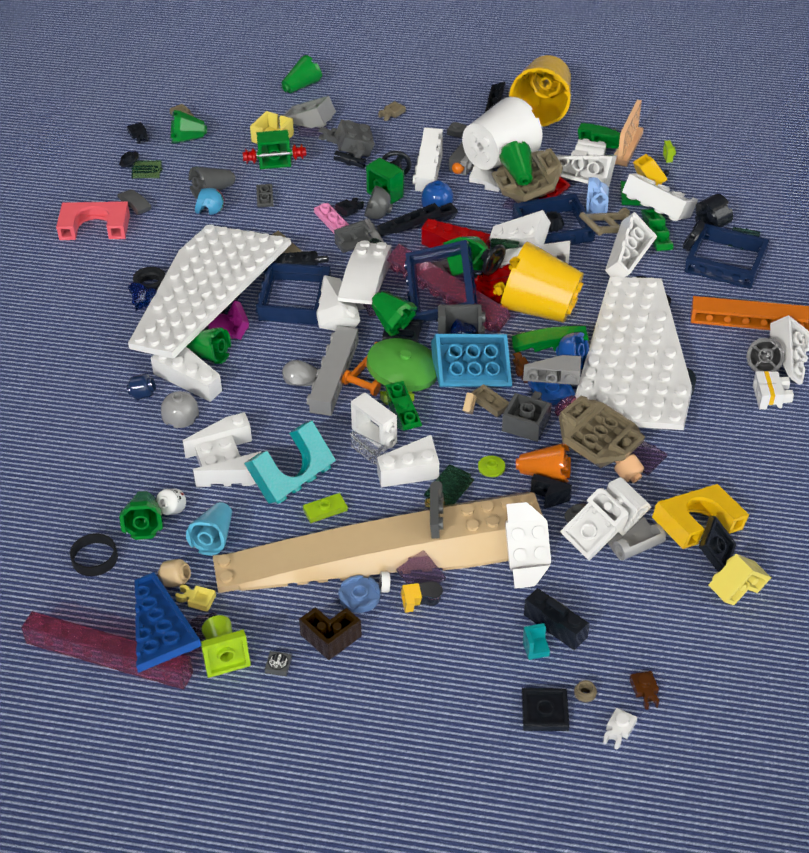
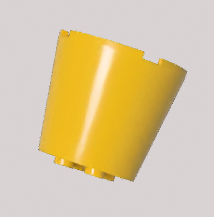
[509,55,571,127]
[501,241,584,323]

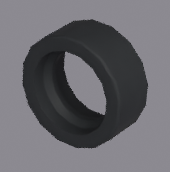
[133,266,166,297]

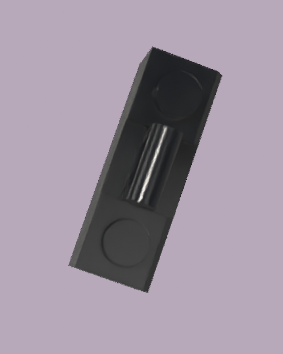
[524,588,590,650]

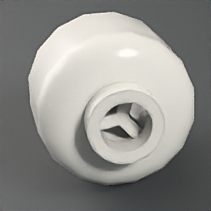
[156,488,186,515]

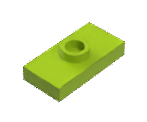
[303,493,348,524]

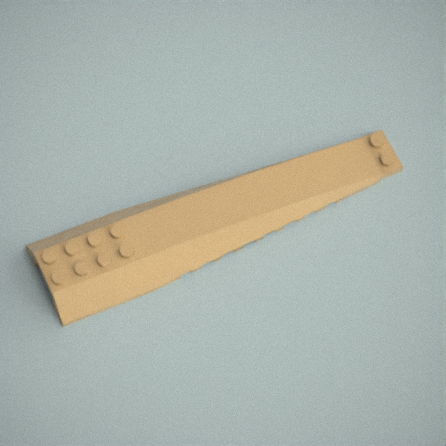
[213,492,543,593]

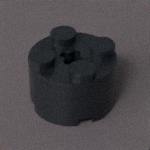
[695,194,733,228]

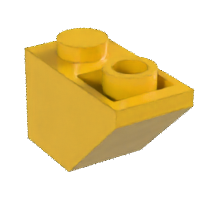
[633,154,668,185]

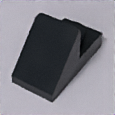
[530,474,572,509]

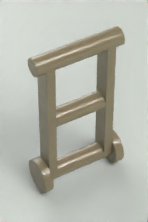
[579,208,630,236]

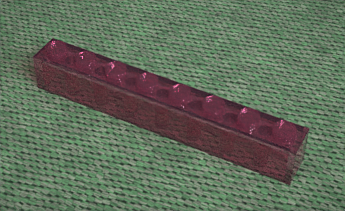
[387,244,511,333]
[21,611,193,690]

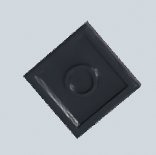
[699,516,736,572]
[522,688,569,731]

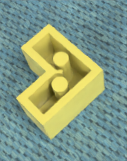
[709,554,771,605]

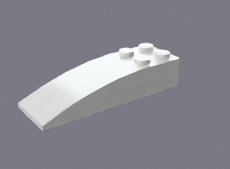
[338,241,391,304]

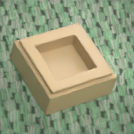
[462,392,477,414]

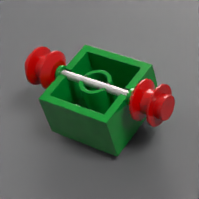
[242,130,306,169]

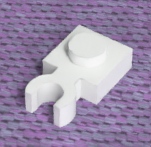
[603,708,637,749]

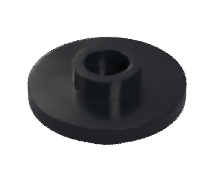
[119,151,139,168]

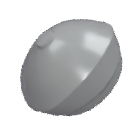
[282,360,317,386]

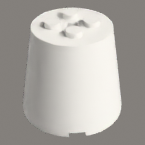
[462,97,542,170]

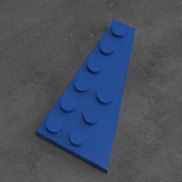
[134,572,201,673]

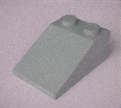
[283,96,336,128]

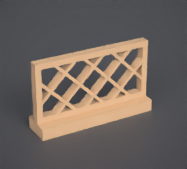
[614,100,644,167]

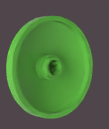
[366,338,437,392]

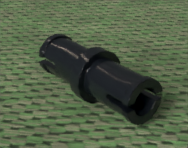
[334,150,366,169]

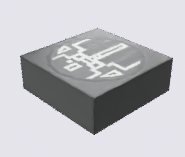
[265,651,292,677]

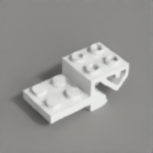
[560,477,651,561]

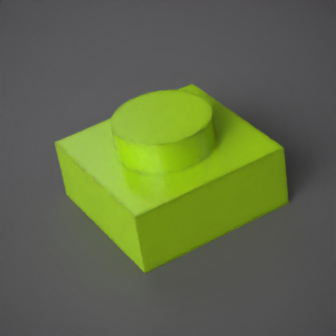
[663,140,676,163]

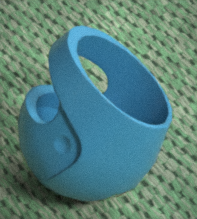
[195,188,224,215]

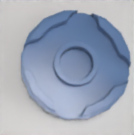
[338,575,381,613]

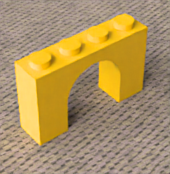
[652,484,749,549]

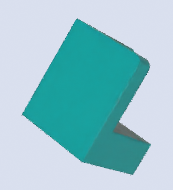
[523,623,550,660]

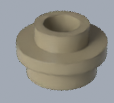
[574,680,597,702]

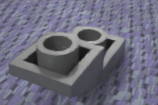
[256,184,274,208]
[117,189,152,215]

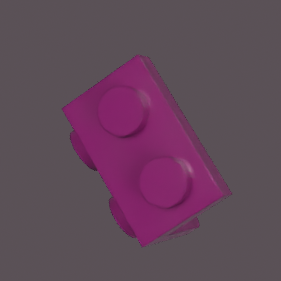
[207,301,249,340]

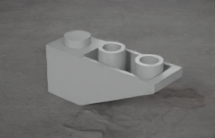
[523,355,581,385]

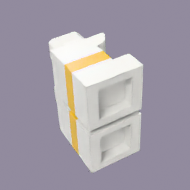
[753,371,794,410]

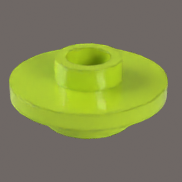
[478,455,505,477]

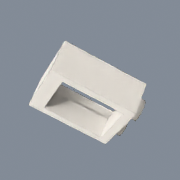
[351,393,397,452]

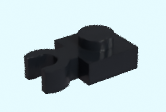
[127,122,148,144]
[335,197,364,217]

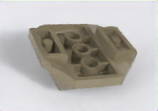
[491,148,563,203]
[559,395,645,468]

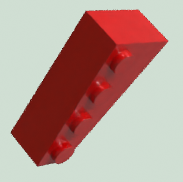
[421,219,491,249]

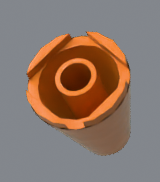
[516,443,571,483]

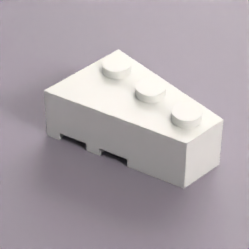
[489,210,551,252]
[377,435,439,487]

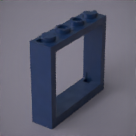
[512,193,595,245]
[684,224,770,289]
[404,240,478,322]
[255,263,331,325]

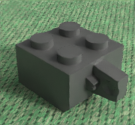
[335,119,375,158]
[502,391,552,442]

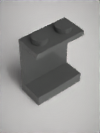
[438,304,485,334]

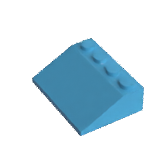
[431,334,512,387]

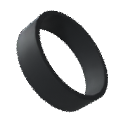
[70,533,118,576]

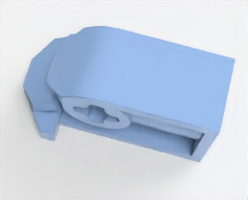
[586,177,609,214]

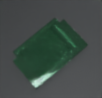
[424,464,474,506]

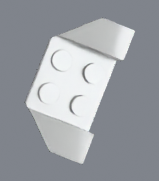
[505,502,551,588]

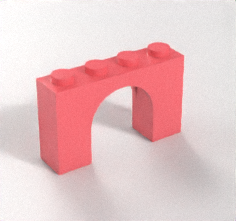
[56,201,130,240]

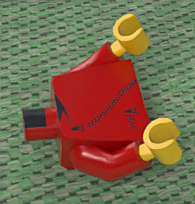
[474,256,520,304]

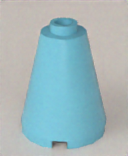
[186,502,232,556]

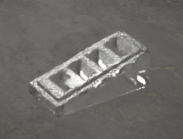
[350,431,385,467]

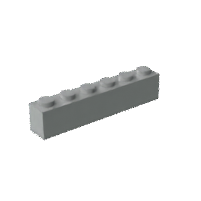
[307,326,359,416]

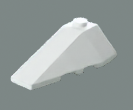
[316,275,360,331]

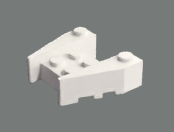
[183,412,261,487]

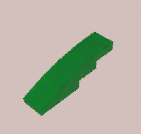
[641,208,673,251]
[512,326,589,353]

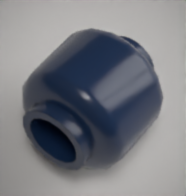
[126,373,156,400]

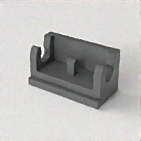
[334,220,373,253]

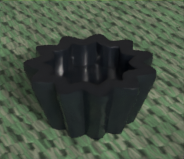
[546,211,564,232]

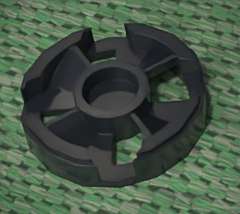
[683,219,706,251]

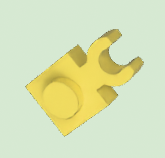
[175,585,216,612]

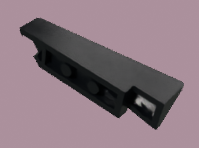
[377,202,458,237]

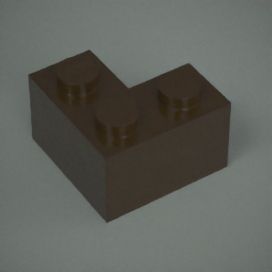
[299,607,362,660]

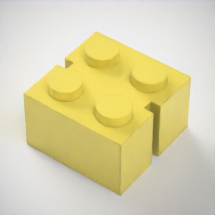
[250,111,294,144]

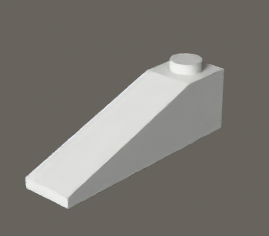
[770,315,809,385]

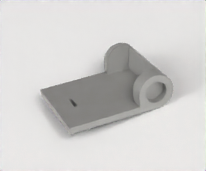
[607,516,667,561]

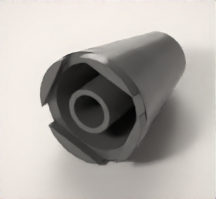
[188,166,235,199]

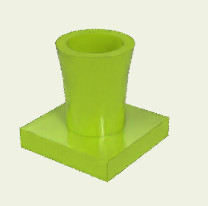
[200,615,251,678]

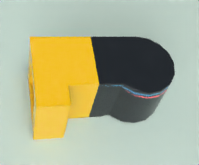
[401,581,443,613]

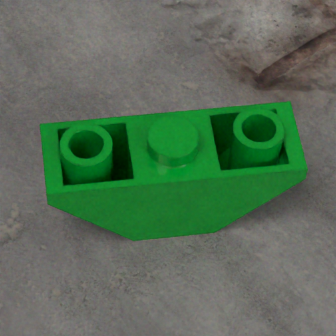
[385,381,422,431]

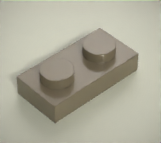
[471,384,509,417]

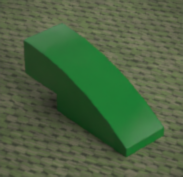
[578,123,620,149]

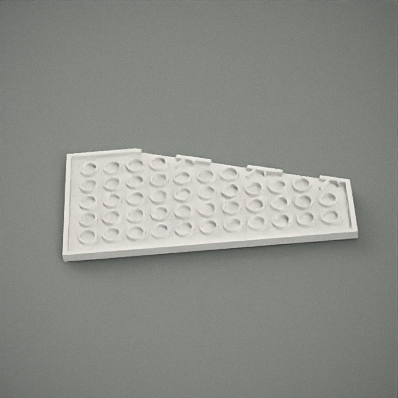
[128,224,291,359]
[574,276,692,430]

